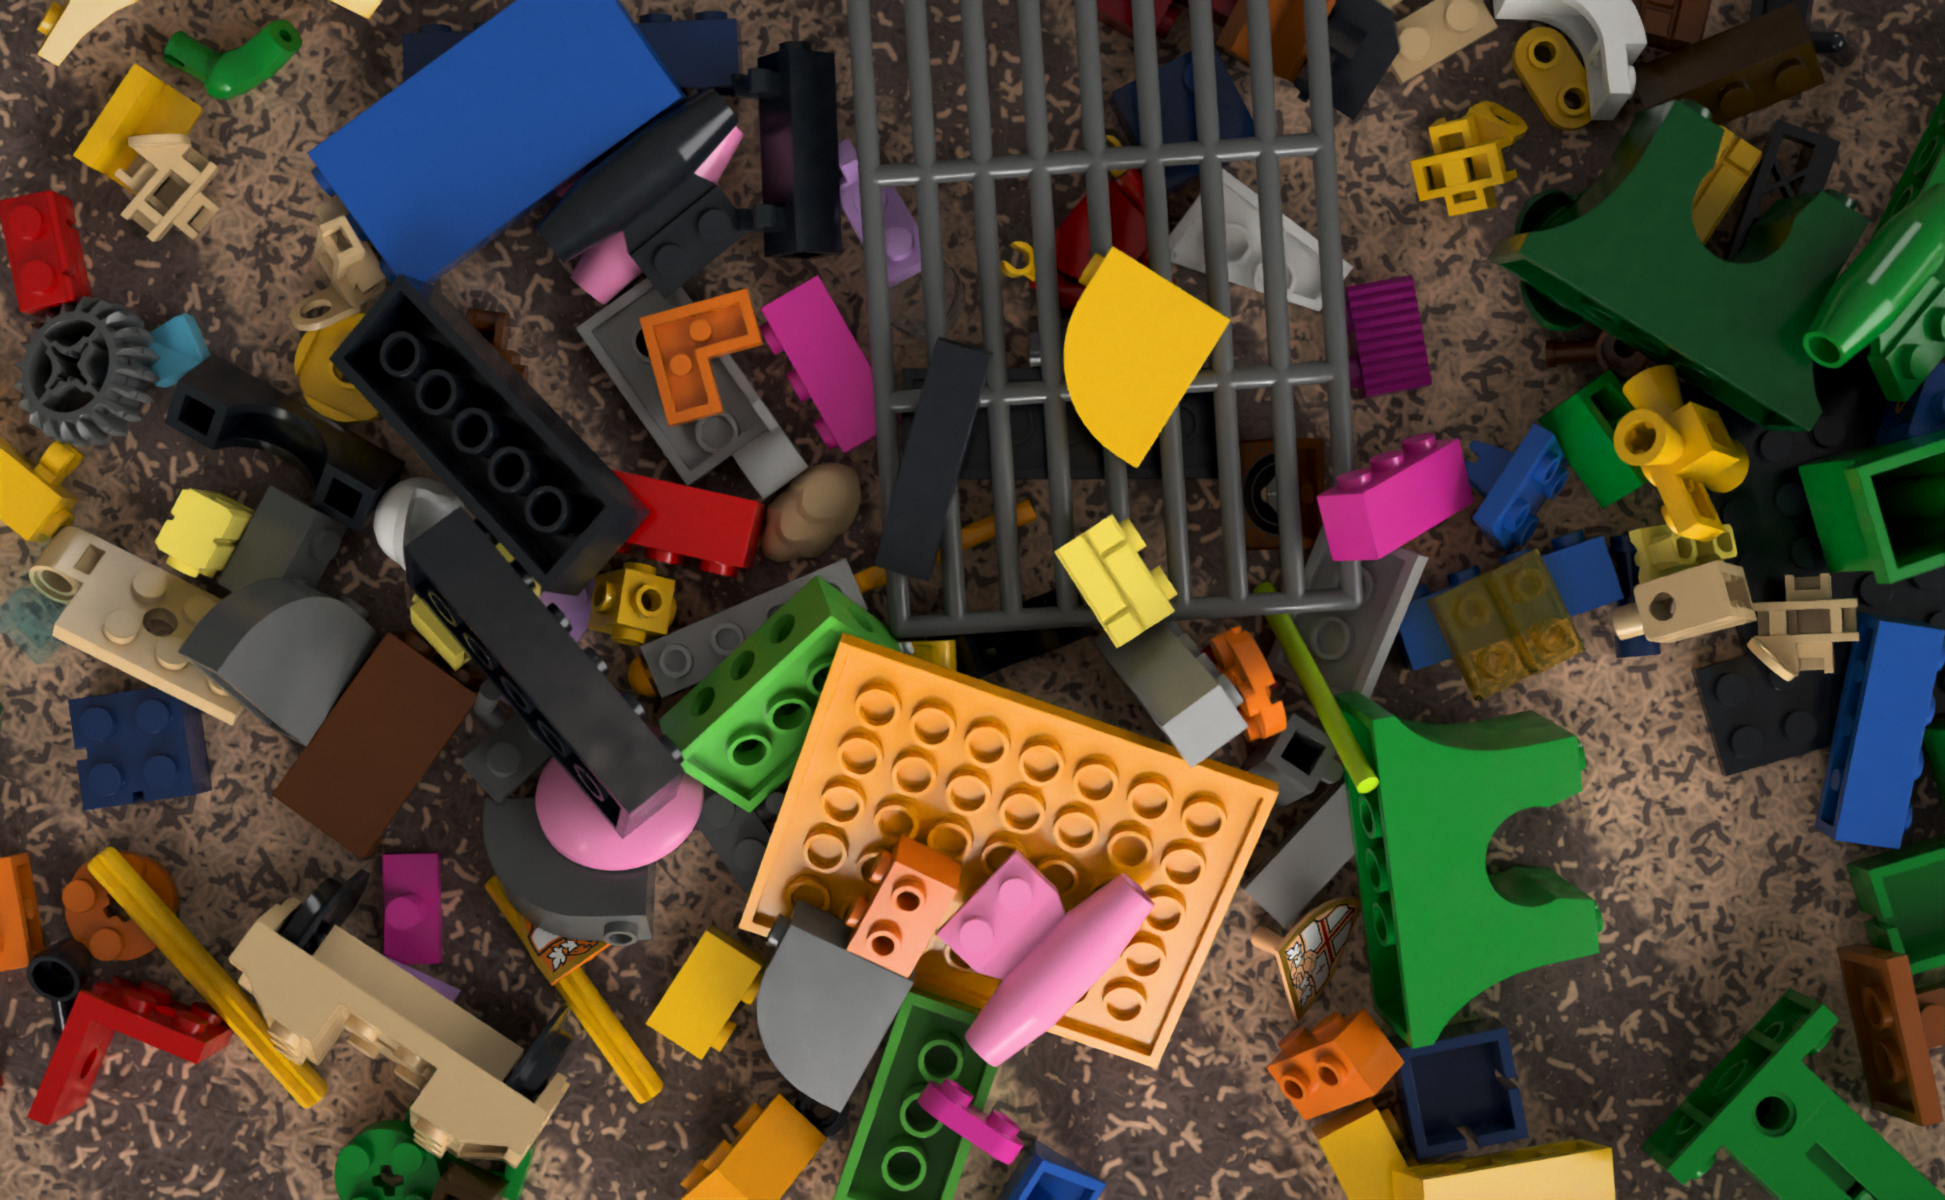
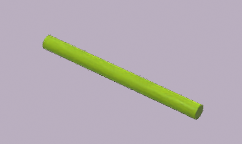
[1253,582,1379,793]

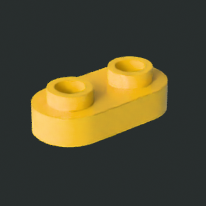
[1512,27,1591,131]

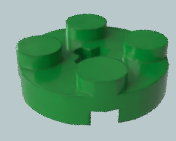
[334,1120,448,1200]

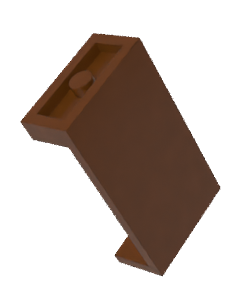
[271,629,482,860]

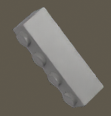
[1093,621,1249,769]

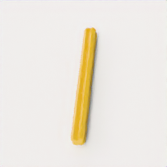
[87,846,328,1109]

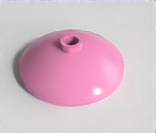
[535,724,704,871]

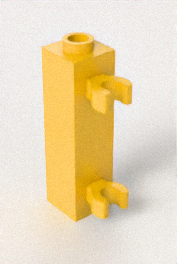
[0,436,85,542]

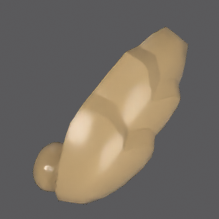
[760,462,861,562]

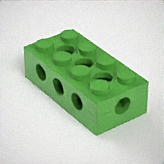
[659,575,901,813]

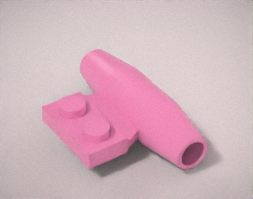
[937,849,1155,1067]

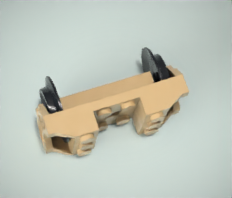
[228,869,575,1169]

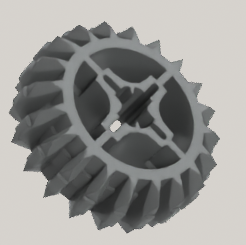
[13,296,161,447]

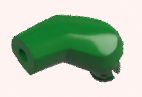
[163,20,302,101]

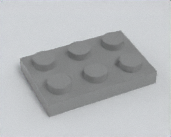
[1266,525,1429,699]

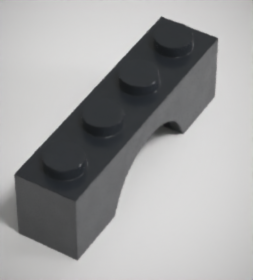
[165,353,406,533]

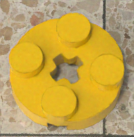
[294,312,381,424]

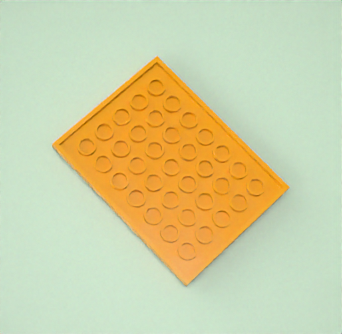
[738,633,1279,1069]

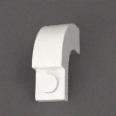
[1493,0,1647,120]

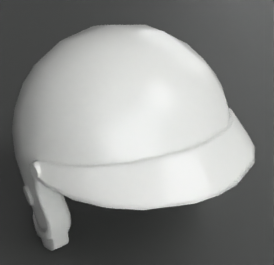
[373,477,464,571]

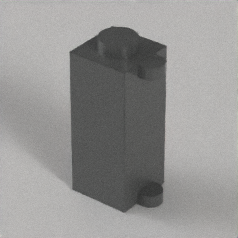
[1240,713,1344,809]

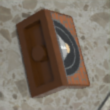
[1239,438,1324,550]

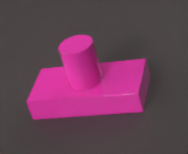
[382,852,442,964]

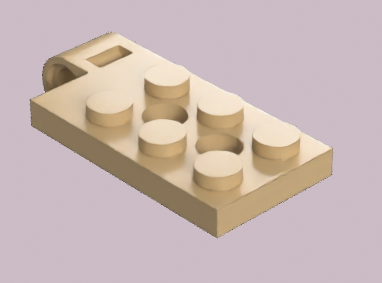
[29,526,244,726]

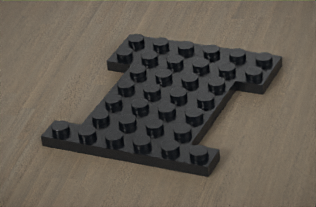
[1680,344,1945,776]

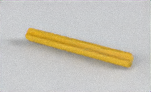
[485,876,664,1104]

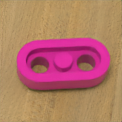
[917,1078,1024,1165]

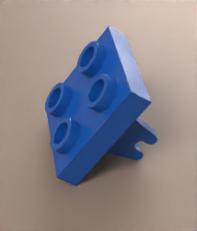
[1464,423,1569,554]

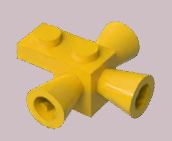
[1613,365,1749,543]

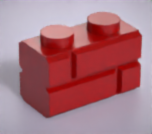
[0,190,92,317]

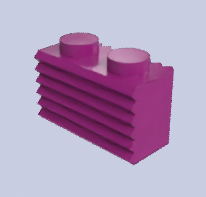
[1344,275,1432,400]

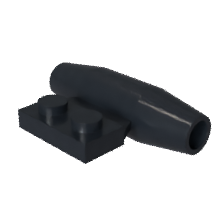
[535,86,746,298]

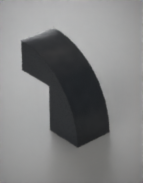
[929,589,1094,679]

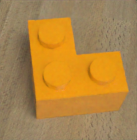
[679,1093,828,1200]

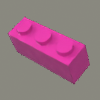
[759,275,902,456]
[1316,433,1474,561]

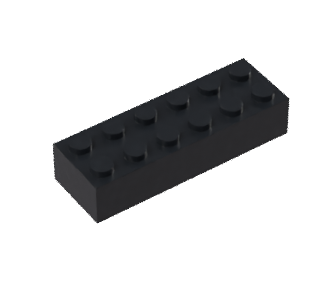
[329,274,651,596]
[404,506,685,839]

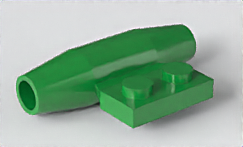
[1803,184,1945,402]

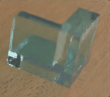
[0,587,65,665]

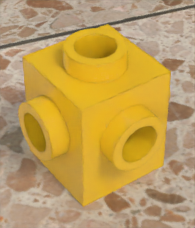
[588,562,677,646]

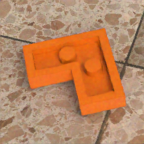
[639,288,764,428]

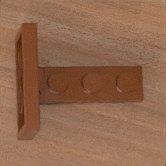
[1837,943,1945,1127]

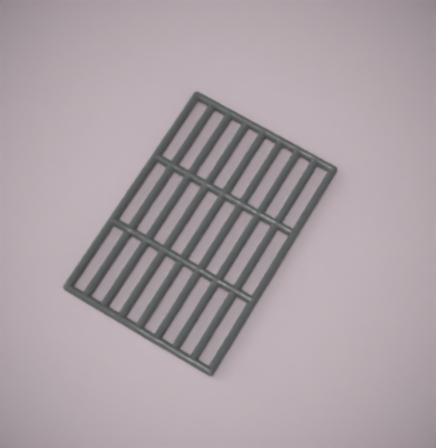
[847,0,1363,639]

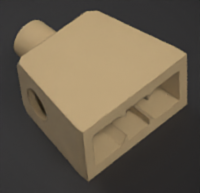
[1611,560,1757,643]

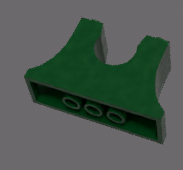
[1487,98,1870,432]

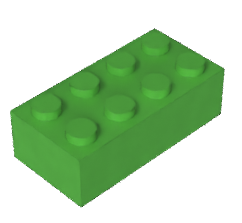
[833,986,998,1200]

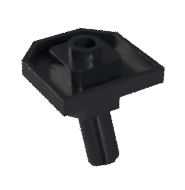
[1293,0,1401,120]

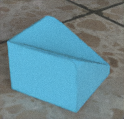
[149,313,210,388]

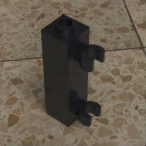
[731,41,842,260]

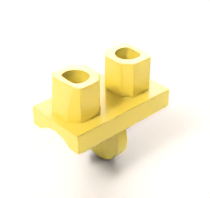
[1628,524,1737,584]

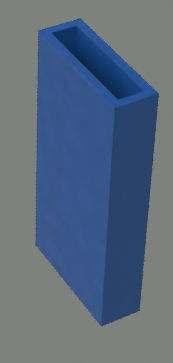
[307,0,688,284]

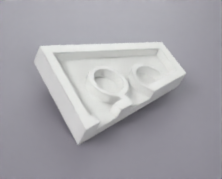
[1169,168,1353,312]

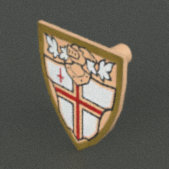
[1251,896,1361,1022]

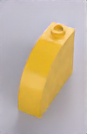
[1064,246,1231,469]

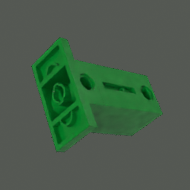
[1640,988,1945,1200]

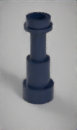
[1608,535,1661,658]

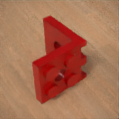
[27,975,234,1126]

